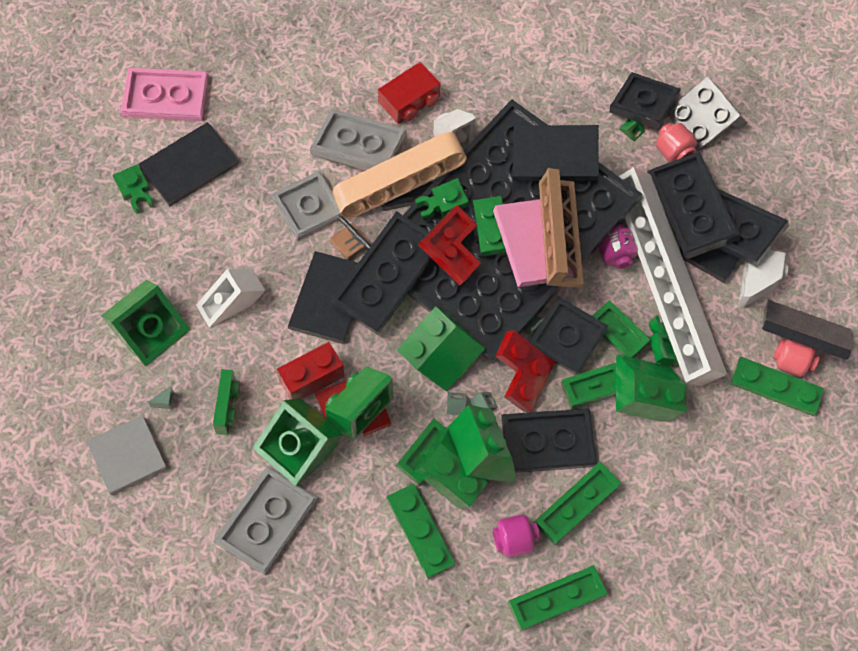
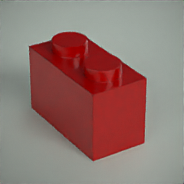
[378,61,441,124]
[277,342,345,399]

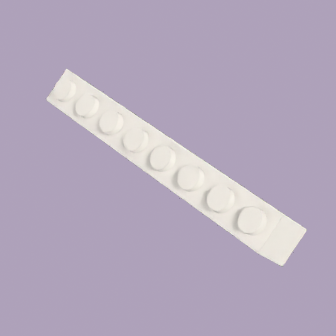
[619,167,727,386]

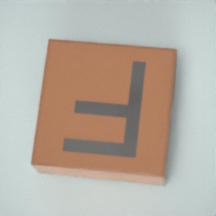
[330,222,370,260]

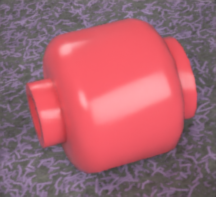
[656,123,697,162]
[773,338,820,377]

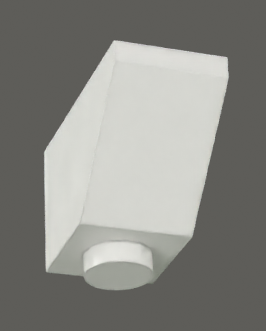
[433,109,476,150]
[738,250,788,308]
[196,268,265,328]

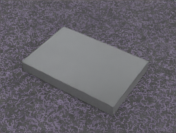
[310,108,407,170]
[214,466,318,575]

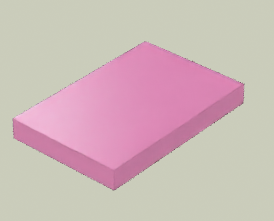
[121,68,209,121]
[493,199,574,287]

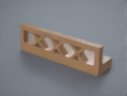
[539,168,583,288]

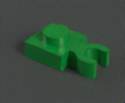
[112,164,153,214]
[415,178,469,220]
[649,315,679,367]

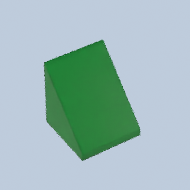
[619,119,645,142]

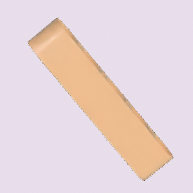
[333,132,466,219]

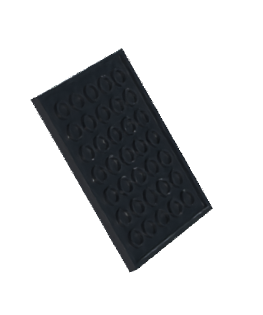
[403,99,642,364]

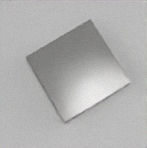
[271,170,342,241]
[87,415,167,495]

